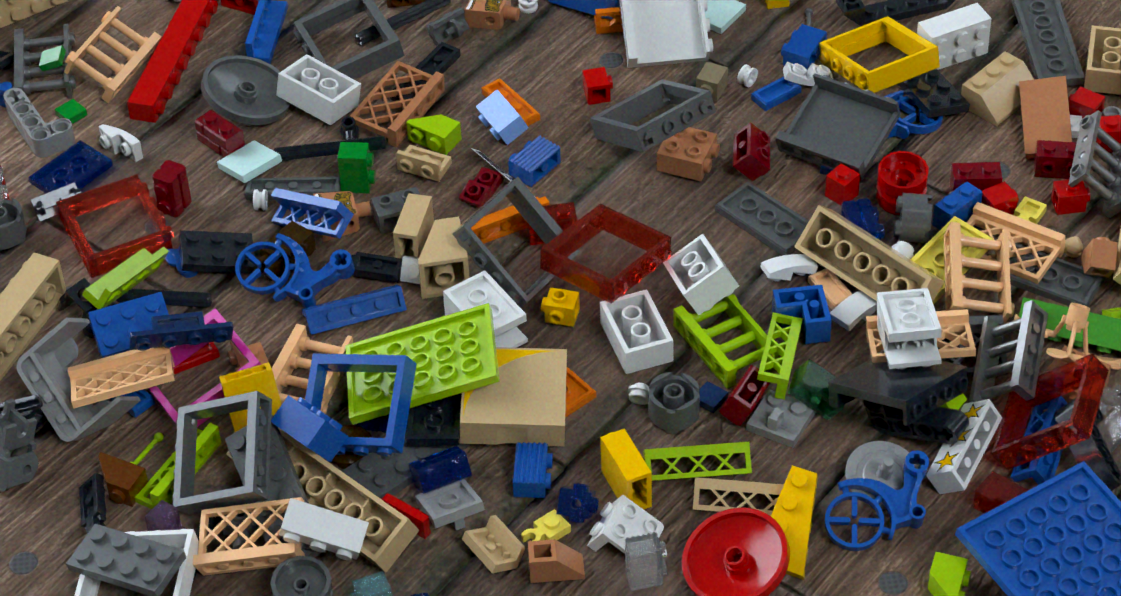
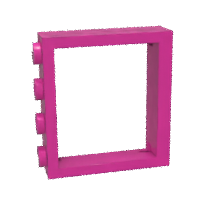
[148,308,261,427]

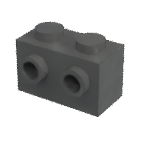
[371,187,420,234]

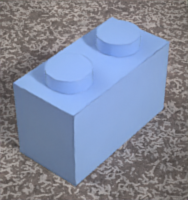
[476,90,529,145]

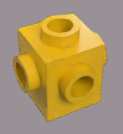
[541,287,580,327]

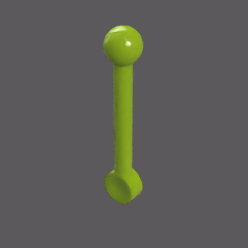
[130,432,164,465]

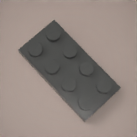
[66,524,186,596]

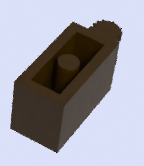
[253,221,316,281]

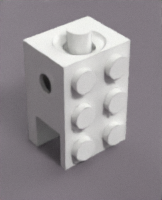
[443,271,528,348]
[877,288,942,369]

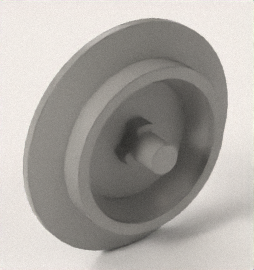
[845,441,921,509]

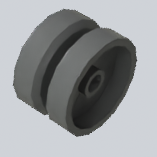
[271,556,333,596]

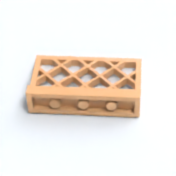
[966,202,1066,284]
[866,309,976,363]
[68,347,175,409]
[193,497,305,576]

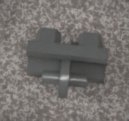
[426,8,469,46]

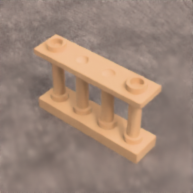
[64,6,162,103]
[944,222,1015,324]
[272,324,353,414]

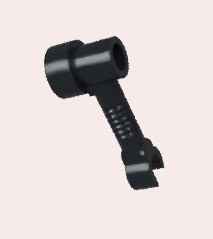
[340,116,359,140]

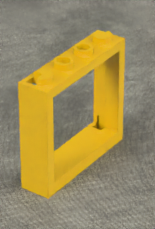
[819,16,940,93]

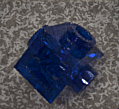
[557,483,599,523]

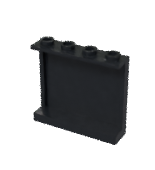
[828,352,968,426]

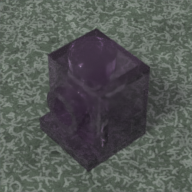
[145,500,186,531]

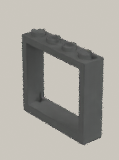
[293,0,405,79]
[590,79,716,152]
[453,177,580,307]
[172,391,272,515]

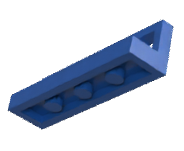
[245,0,288,64]
[271,188,354,239]
[302,285,407,335]
[1011,395,1067,485]

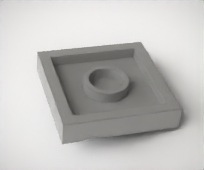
[746,389,816,448]
[415,478,485,530]

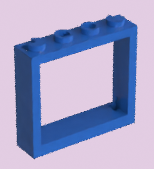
[305,354,417,457]

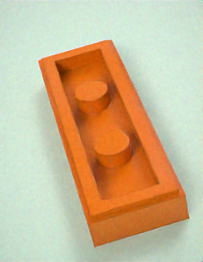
[481,78,540,126]

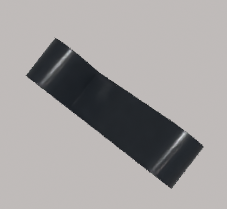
[1054,398,1121,491]
[863,400,969,444]

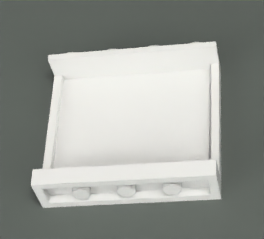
[619,0,713,68]

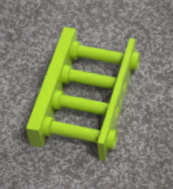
[673,294,779,389]

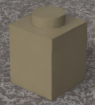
[696,62,728,101]

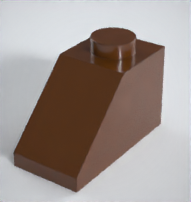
[98,452,148,507]

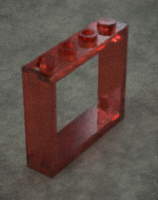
[56,174,174,278]
[540,203,672,304]
[990,353,1109,470]

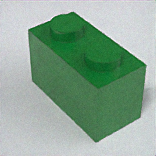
[337,142,376,194]

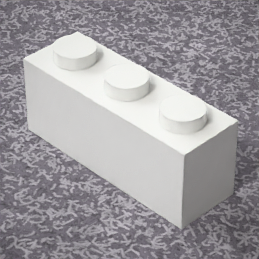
[279,498,369,560]

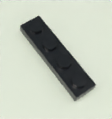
[390,42,461,101]

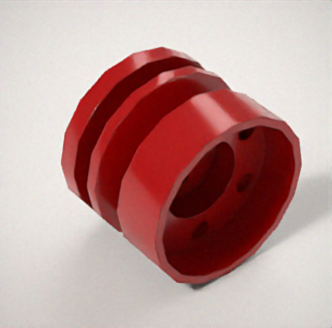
[876,151,929,215]

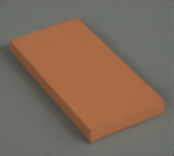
[1019,76,1072,159]

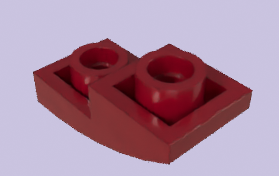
[458,167,504,208]

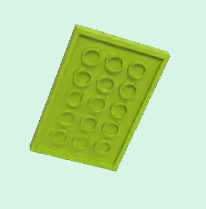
[345,303,500,425]

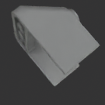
[17,317,141,442]

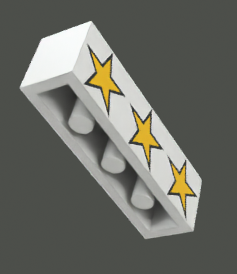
[926,399,1002,494]

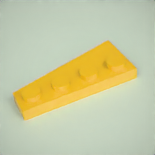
[771,465,818,580]

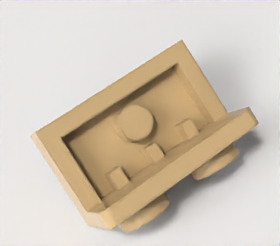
[396,145,452,182]
[462,515,525,573]

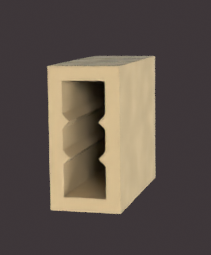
[393,193,434,259]

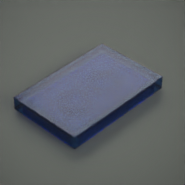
[28,140,113,193]

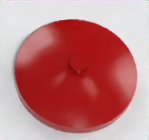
[682,507,790,596]

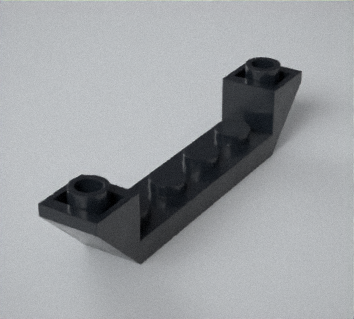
[836,0,955,26]

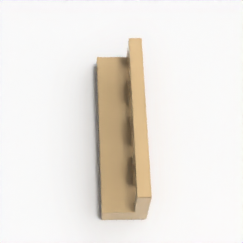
[693,477,784,516]

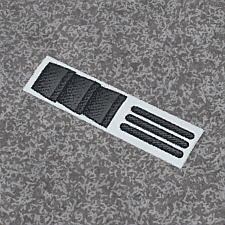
[471,148,514,181]

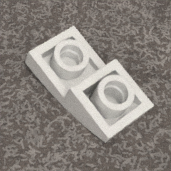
[783,62,833,86]
[99,124,143,162]
[760,254,818,281]
[830,291,877,331]

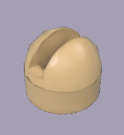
[1064,236,1083,258]

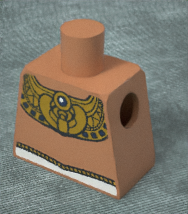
[464,0,520,30]
[313,191,371,242]

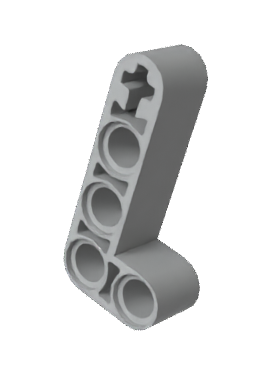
[3,88,75,157]

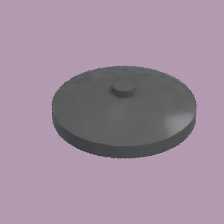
[201,55,291,125]

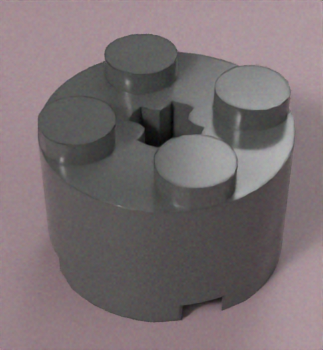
[894,193,932,243]
[0,196,27,251]
[648,372,700,434]

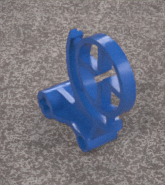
[884,91,943,139]
[235,233,355,308]
[824,450,929,551]

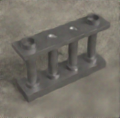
[14,24,76,99]
[1068,110,1121,218]
[969,300,1048,402]

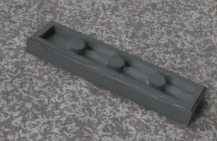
[245,177,341,200]

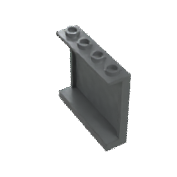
[775,73,900,181]

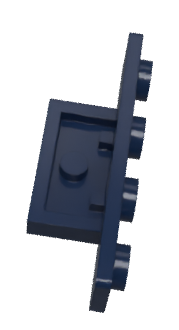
[129,311,233,351]

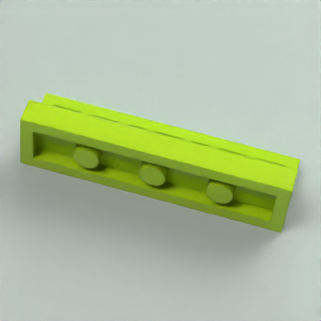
[82,247,169,309]
[757,312,803,400]
[135,423,221,514]
[643,442,752,481]

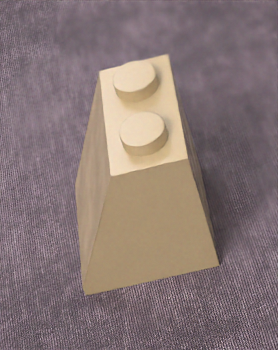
[418,217,469,299]

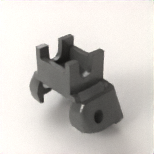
[0,398,39,492]

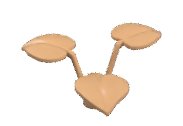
[1014,303,1121,370]

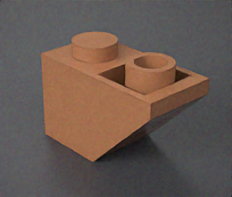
[1081,237,1118,278]
[528,539,585,583]

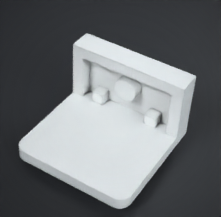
[587,495,664,565]

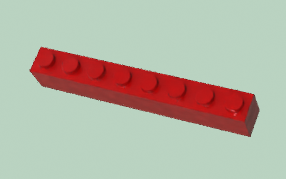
[127,0,218,123]

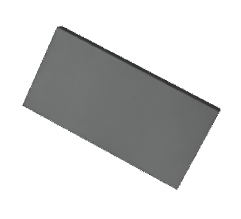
[715,182,809,256]
[993,243,1105,307]

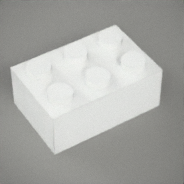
[917,3,992,70]
[276,54,361,125]
[663,234,739,315]
[600,289,673,374]

